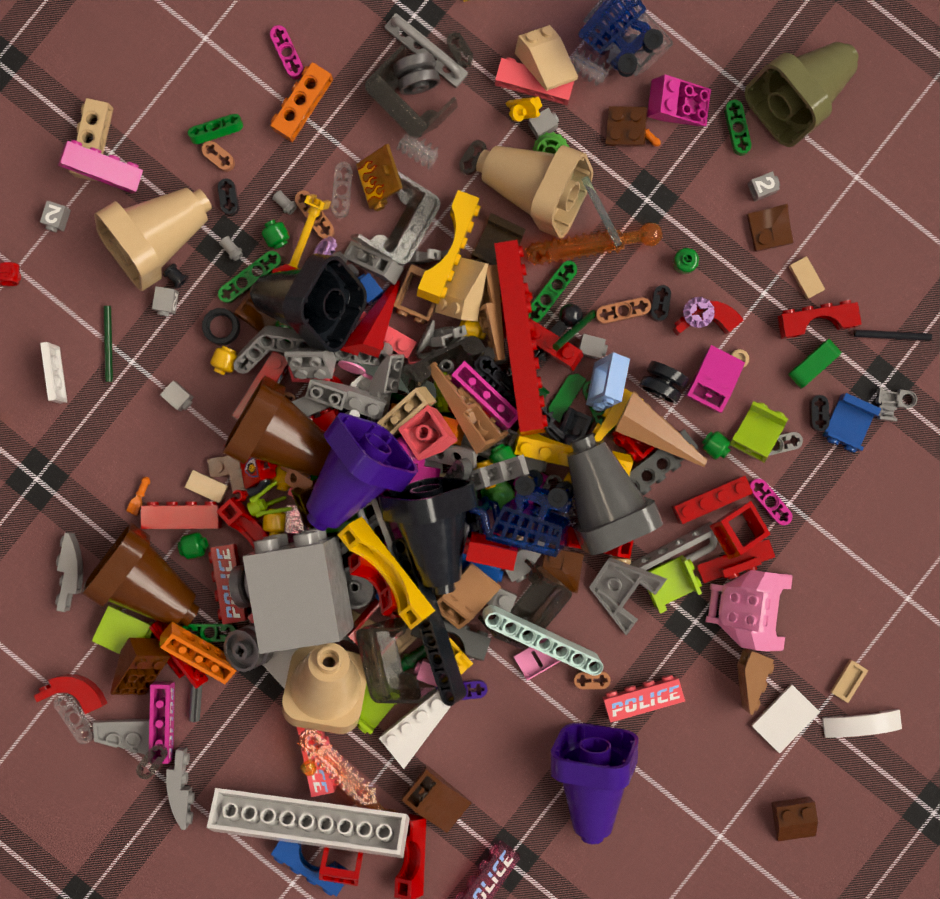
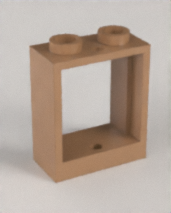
[394,264,436,325]

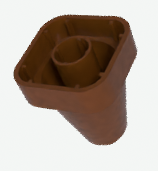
[222,375,331,477]
[82,523,200,626]

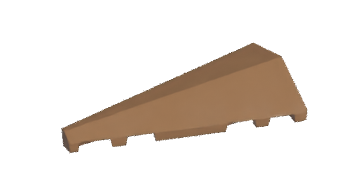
[478,265,505,362]
[427,362,509,454]
[615,391,707,467]

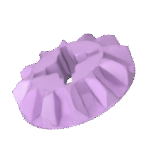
[313,236,337,255]
[683,297,715,328]

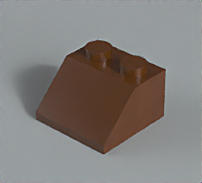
[771,797,818,842]

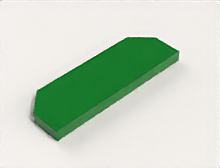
[548,374,586,422]

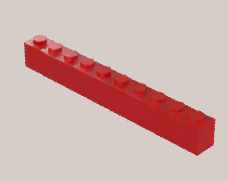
[494,240,548,436]

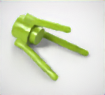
[247,480,292,518]

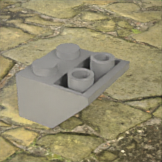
[284,348,336,379]

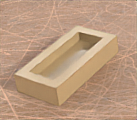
[788,256,825,299]
[185,470,229,503]
[830,659,868,703]

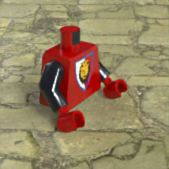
[224,445,277,502]

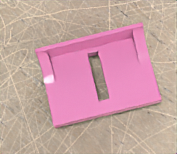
[514,638,560,681]

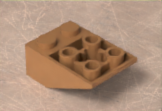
[435,563,501,629]
[737,648,774,715]

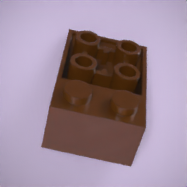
[110,638,171,695]
[402,765,472,833]

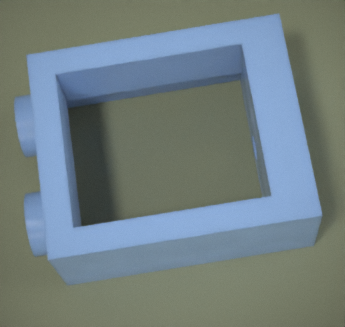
[586,352,630,411]

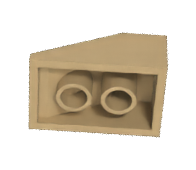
[515,25,578,91]
[435,257,488,321]

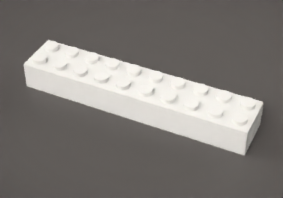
[207,788,410,858]

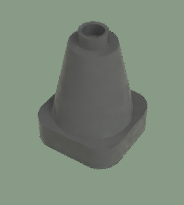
[567,433,664,555]

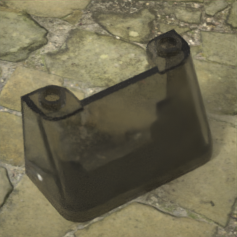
[400,336,486,393]

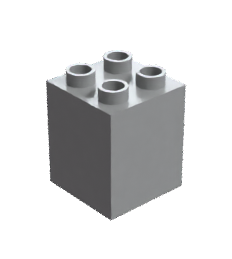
[243,528,354,654]

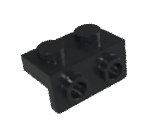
[560,407,594,438]

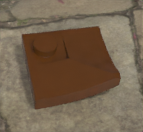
[747,203,794,252]
[234,291,276,338]
[538,546,584,593]

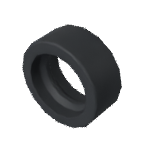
[202,308,240,345]

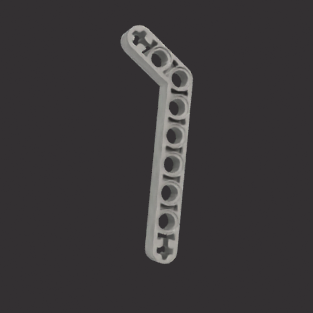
[233,326,393,374]

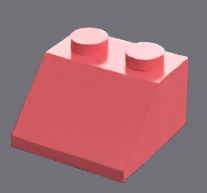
[398,405,457,461]

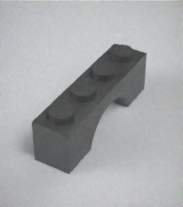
[410,617,491,661]

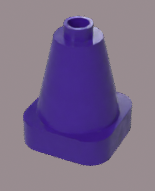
[306,413,418,531]
[550,723,639,844]

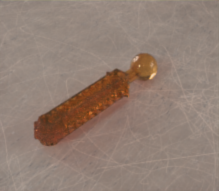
[526,222,663,265]
[298,728,398,813]

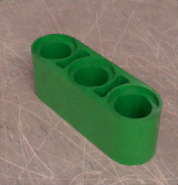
[788,338,842,389]

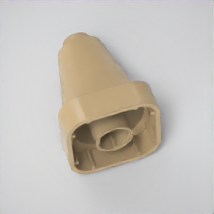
[476,145,593,239]
[94,188,212,291]
[282,643,368,734]

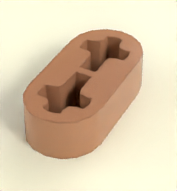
[202,141,235,172]
[573,671,611,689]

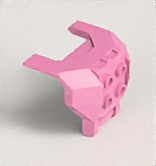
[705,570,792,651]

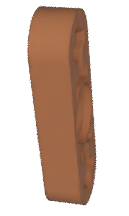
[295,190,335,239]
[596,297,651,324]

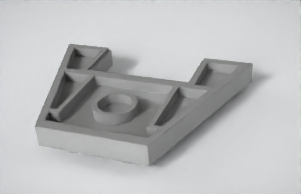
[589,557,667,635]

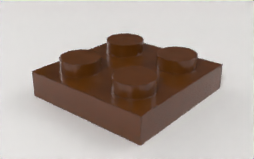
[606,106,648,147]

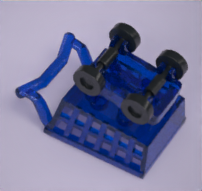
[578,0,663,77]
[468,469,574,557]

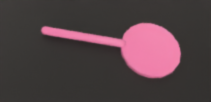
[338,360,373,380]

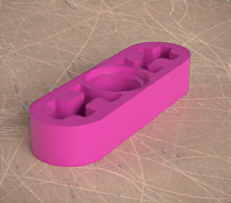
[270,25,304,79]
[749,479,793,525]

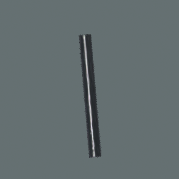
[854,330,932,341]

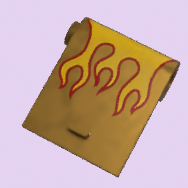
[356,144,403,211]

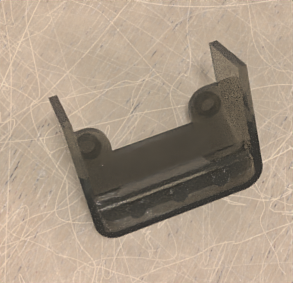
[365,44,458,138]
[350,171,440,264]
[478,559,572,650]
[356,617,436,704]

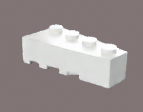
[379,689,451,769]

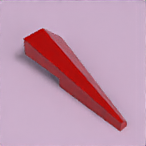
[341,281,400,358]

